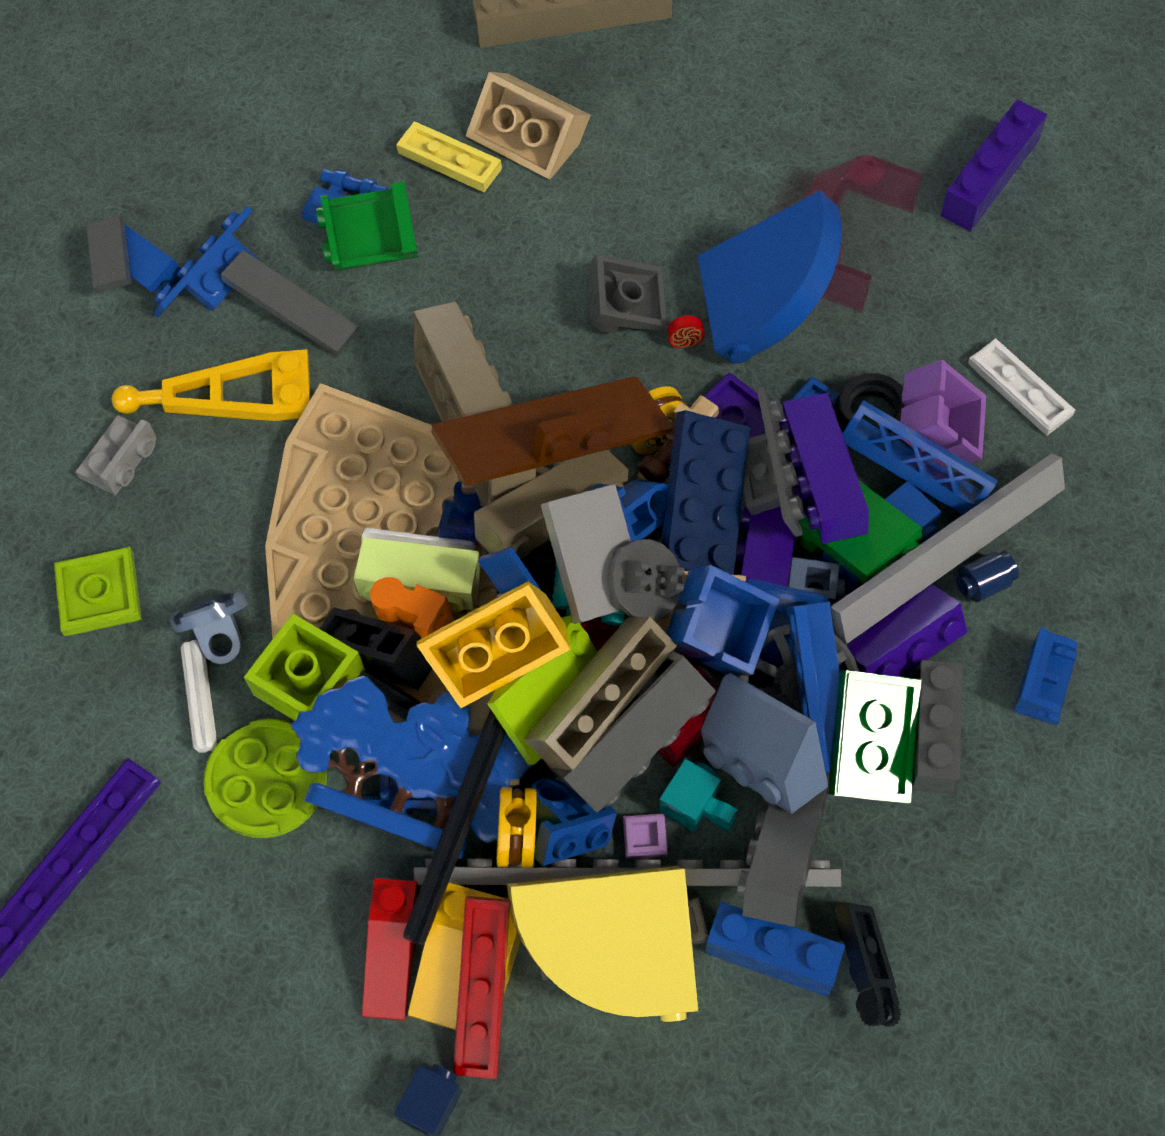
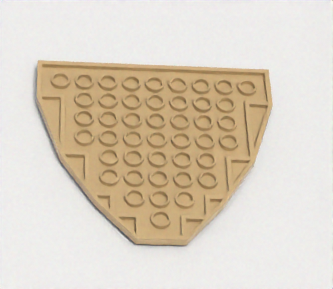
[265,383,650,752]

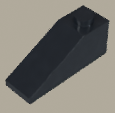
[319,607,433,690]

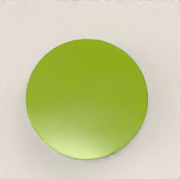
[203,719,327,838]

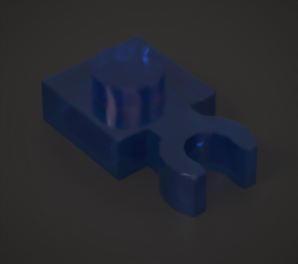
[438,481,483,545]

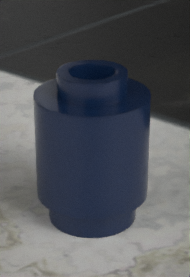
[957,551,1019,602]

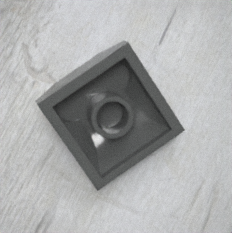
[587,254,667,333]

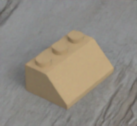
[466,72,591,179]

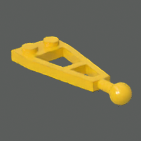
[111,349,311,421]

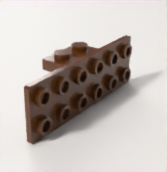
[431,376,673,486]

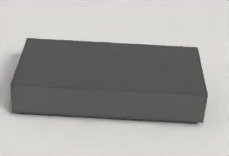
[86,216,132,292]

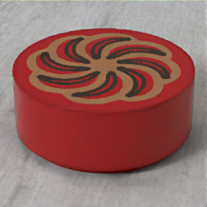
[667,315,705,348]

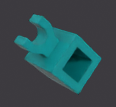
[659,759,738,833]

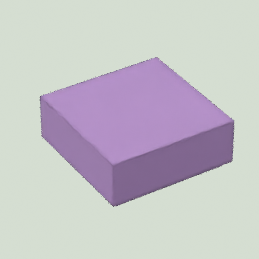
[623,814,668,860]

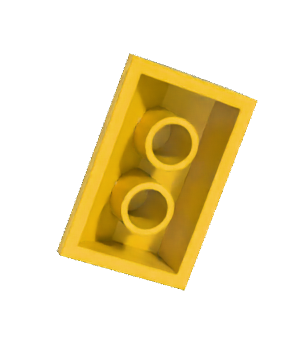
[417,581,571,708]

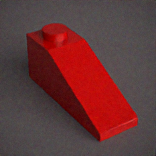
[362,878,420,1021]

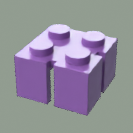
[900,360,986,469]

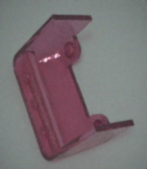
[802,155,923,313]

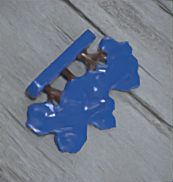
[291,676,534,859]

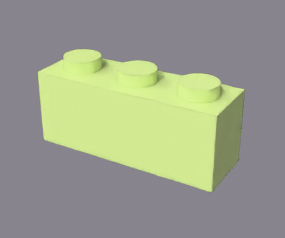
[354,537,482,612]

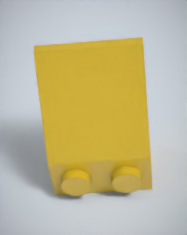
[407,883,521,1030]

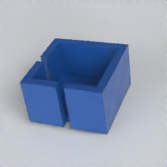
[666,565,780,676]

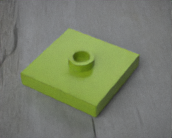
[54,547,142,637]

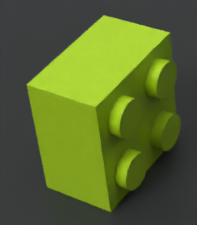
[244,613,365,721]

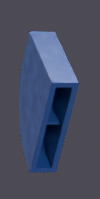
[698,190,842,364]

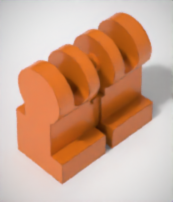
[370,577,454,638]

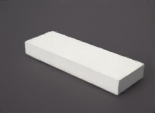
[968,338,1075,436]

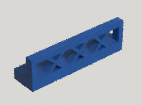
[842,400,997,515]
[787,602,840,772]

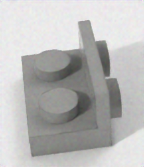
[75,415,157,496]

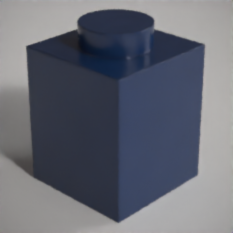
[394,1064,463,1136]

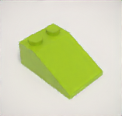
[487,615,597,765]

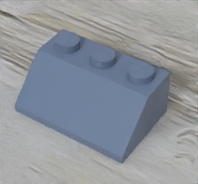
[701,673,828,814]

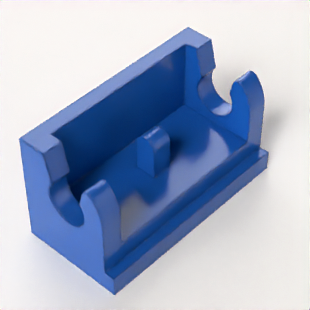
[125,224,181,295]
[1013,628,1078,726]

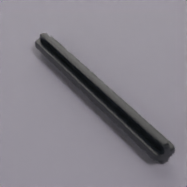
[403,709,506,945]

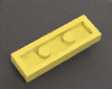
[396,121,502,193]

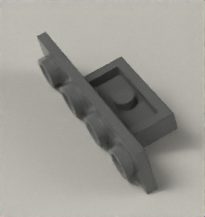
[743,386,805,537]

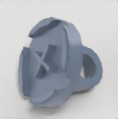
[169,590,249,664]

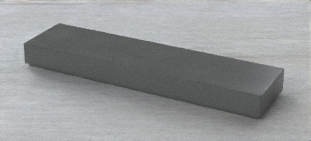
[221,250,358,357]

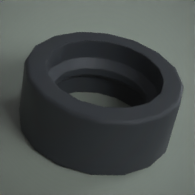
[836,373,905,433]

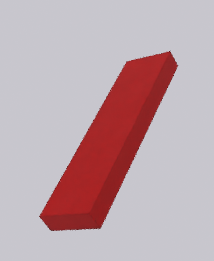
[453,896,510,1079]

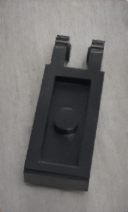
[834,903,902,1027]

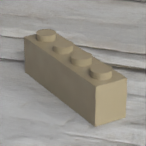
[474,450,629,559]
[524,616,677,770]

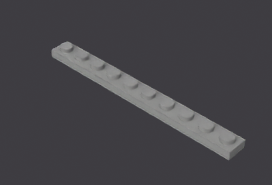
[414,859,841,887]

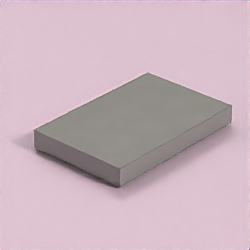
[540,484,631,624]

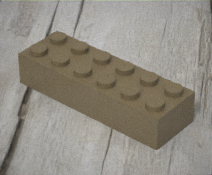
[471,0,672,48]
[414,302,540,507]

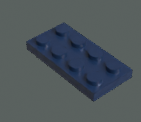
[661,410,750,575]

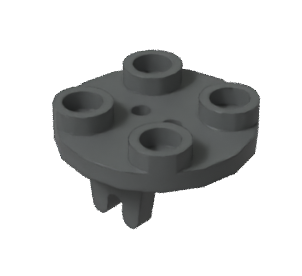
[608,539,685,620]

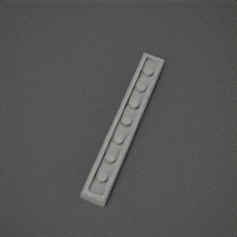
[830,454,1065,644]

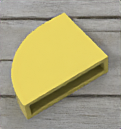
[507,866,698,1022]

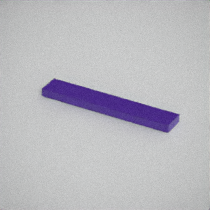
[0,758,161,979]

